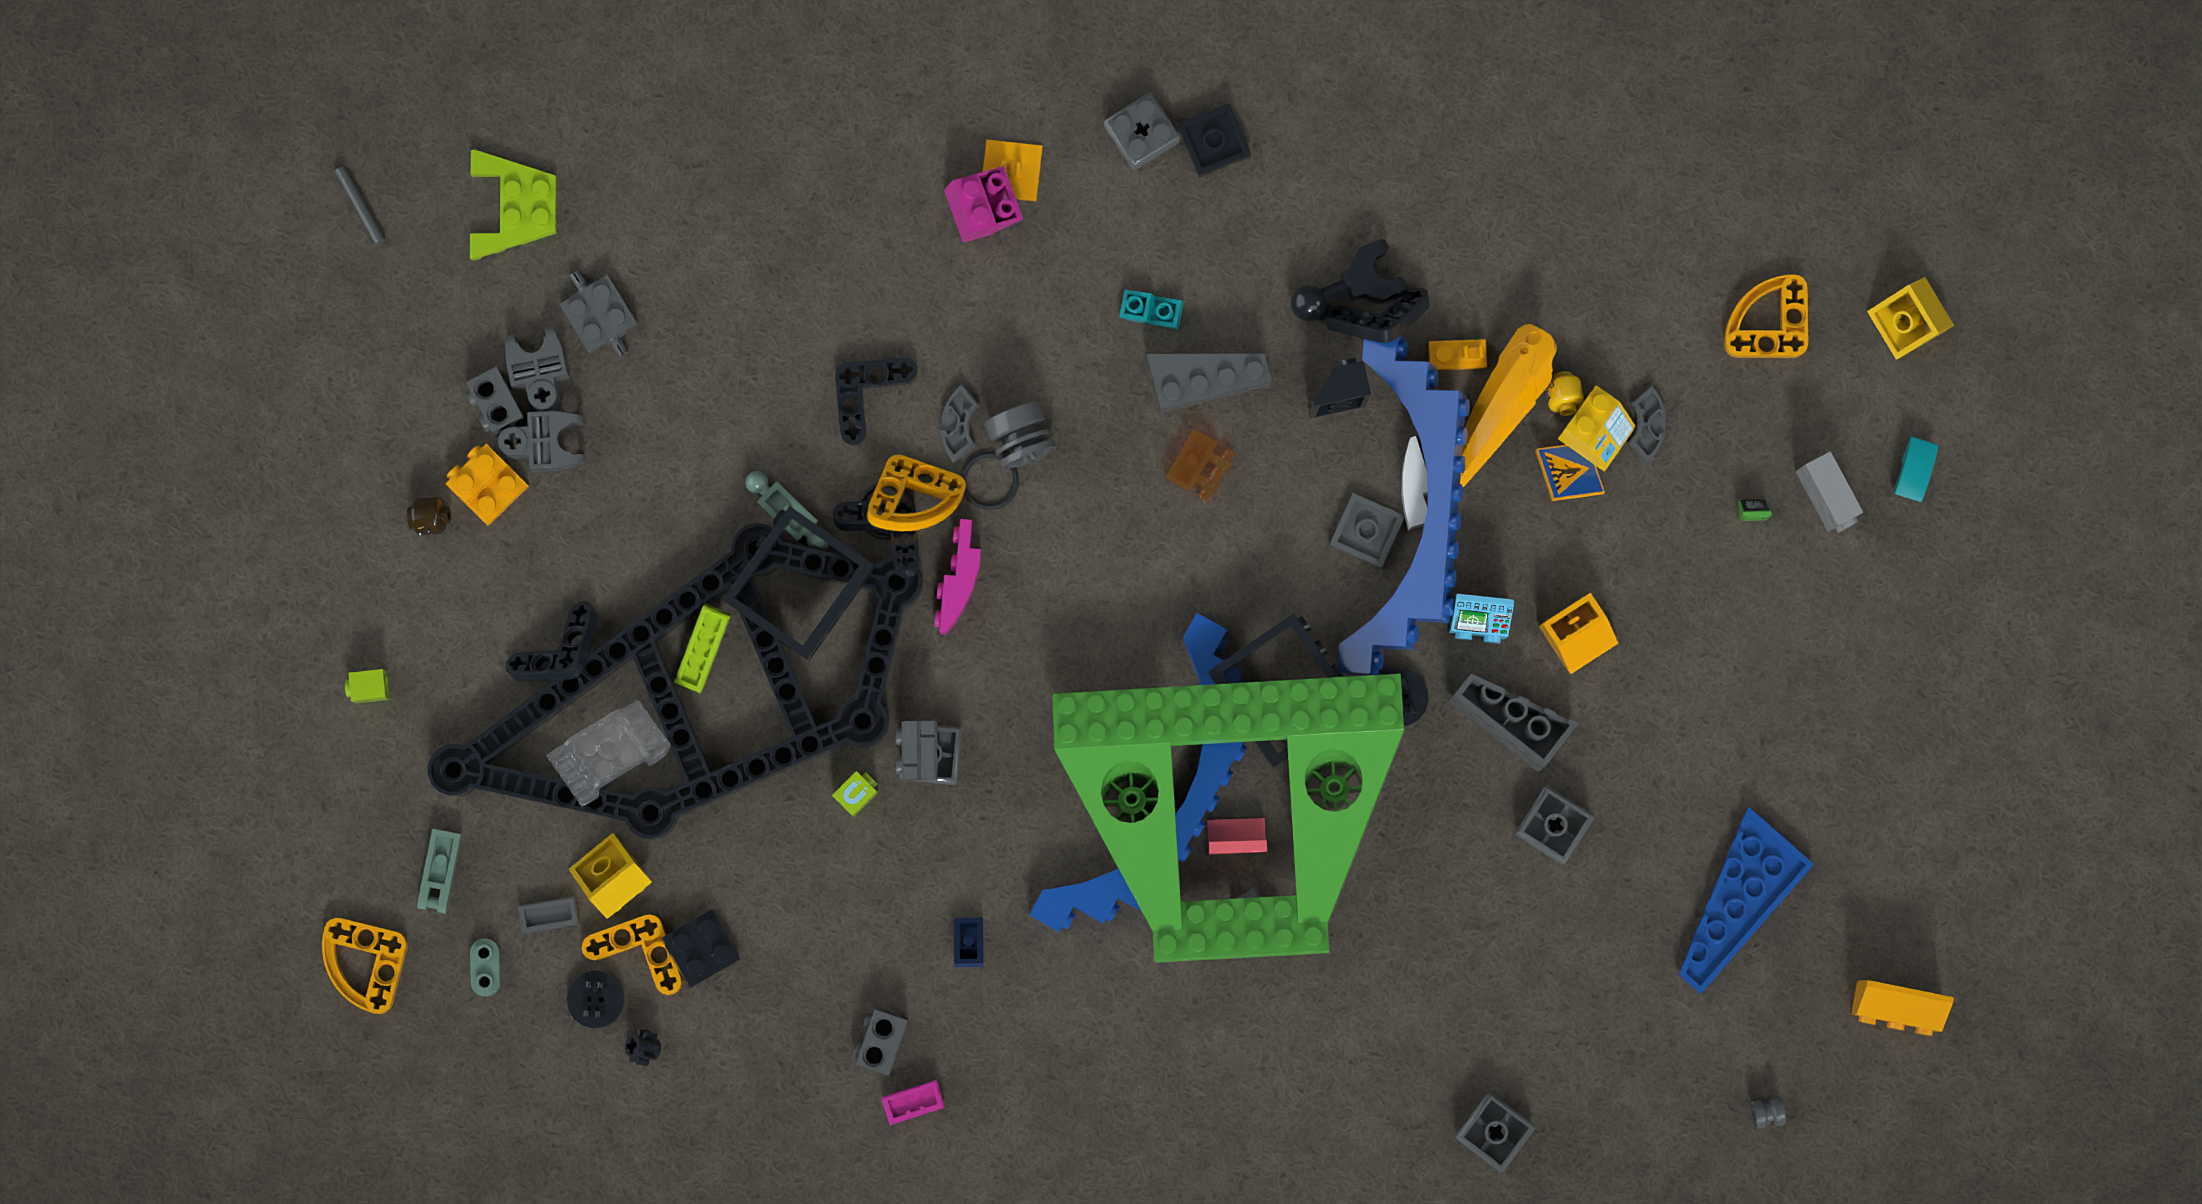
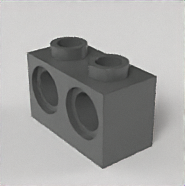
[465,367,526,436]
[853,1009,909,1076]

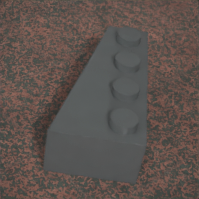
[1146,353,1272,414]
[1448,674,1579,772]

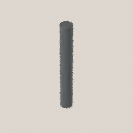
[335,166,385,245]

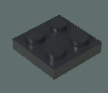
[1177,103,1251,178]
[661,909,740,989]

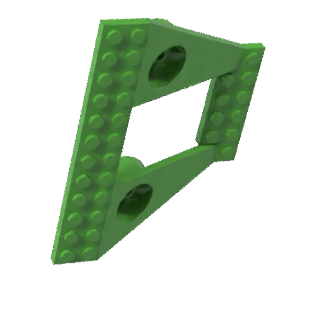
[1053,674,1404,963]

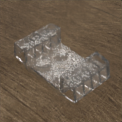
[546,700,671,807]

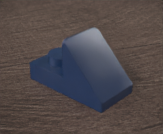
[954,918,984,967]

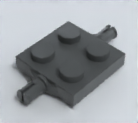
[559,270,638,358]

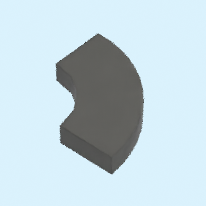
[941,384,980,464]
[1627,385,1666,465]

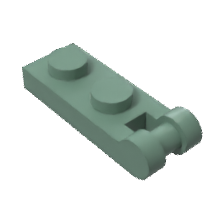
[417,829,462,914]

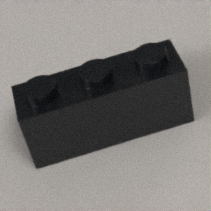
[1309,358,1371,419]

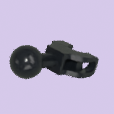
[1291,239,1408,322]

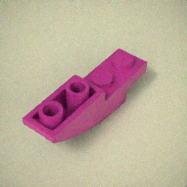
[935,519,982,635]

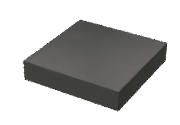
[1329,493,1405,568]

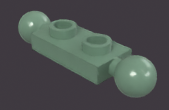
[745,471,829,551]

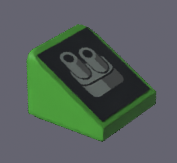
[1738,499,1772,521]

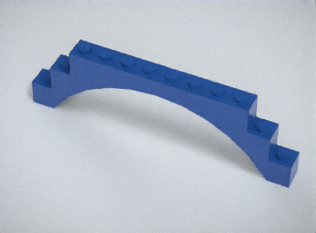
[1338,335,1470,676]
[1029,613,1247,933]

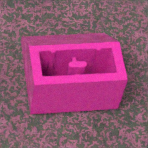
[944,166,1023,243]

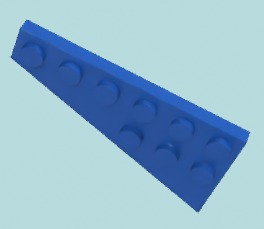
[1678,807,1814,994]

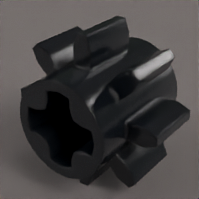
[625,1029,661,1066]

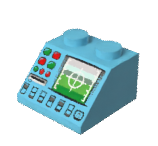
[1448,594,1514,644]

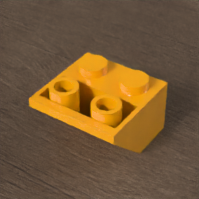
[1539,593,1618,674]

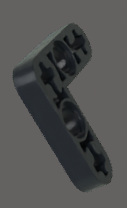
[1325,288,1430,343]
[835,357,918,446]
[833,499,919,578]
[505,601,598,682]

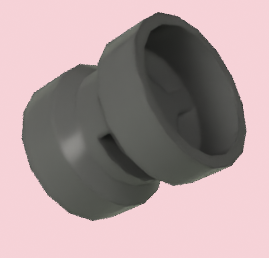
[1751,1097,1786,1130]

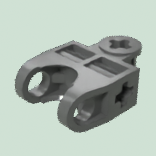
[506,325,570,412]
[498,411,585,472]

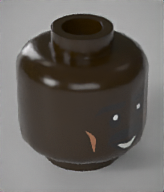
[407,497,452,536]

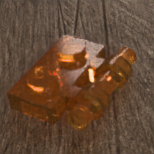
[1165,429,1235,503]

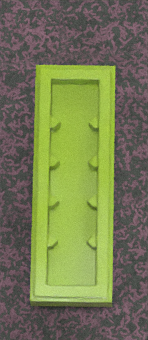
[674,603,732,693]

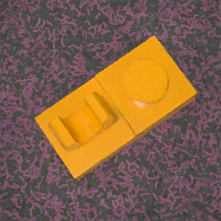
[1428,339,1487,371]

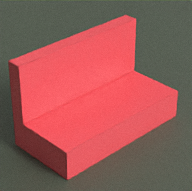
[1207,818,1267,855]

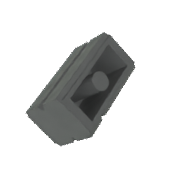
[896,721,938,781]

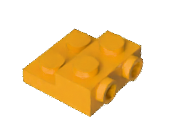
[446,444,529,526]

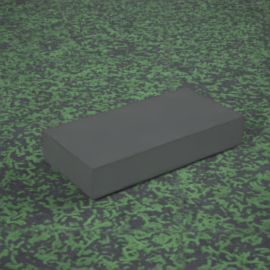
[518,896,580,934]

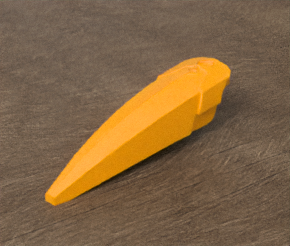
[1460,324,1557,487]

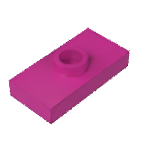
[881,1080,945,1125]

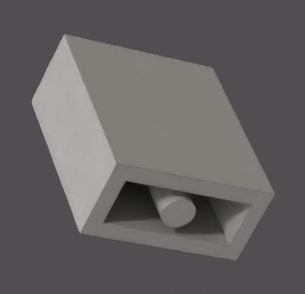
[1796,451,1863,533]

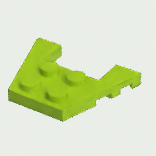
[470,150,557,260]

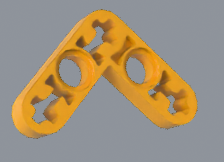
[582,914,682,995]

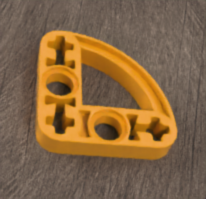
[1724,275,1808,358]
[867,455,966,531]
[322,918,408,1014]

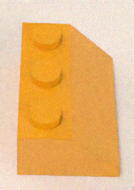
[1851,980,1954,1036]

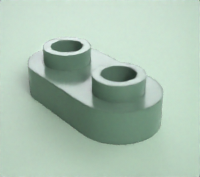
[470,939,501,997]

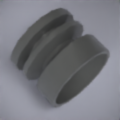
[984,402,1057,470]

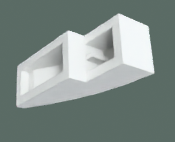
[1401,436,1428,531]

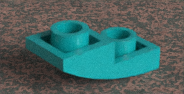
[1119,290,1184,330]
[1893,436,1939,502]

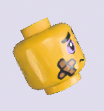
[1545,371,1585,416]

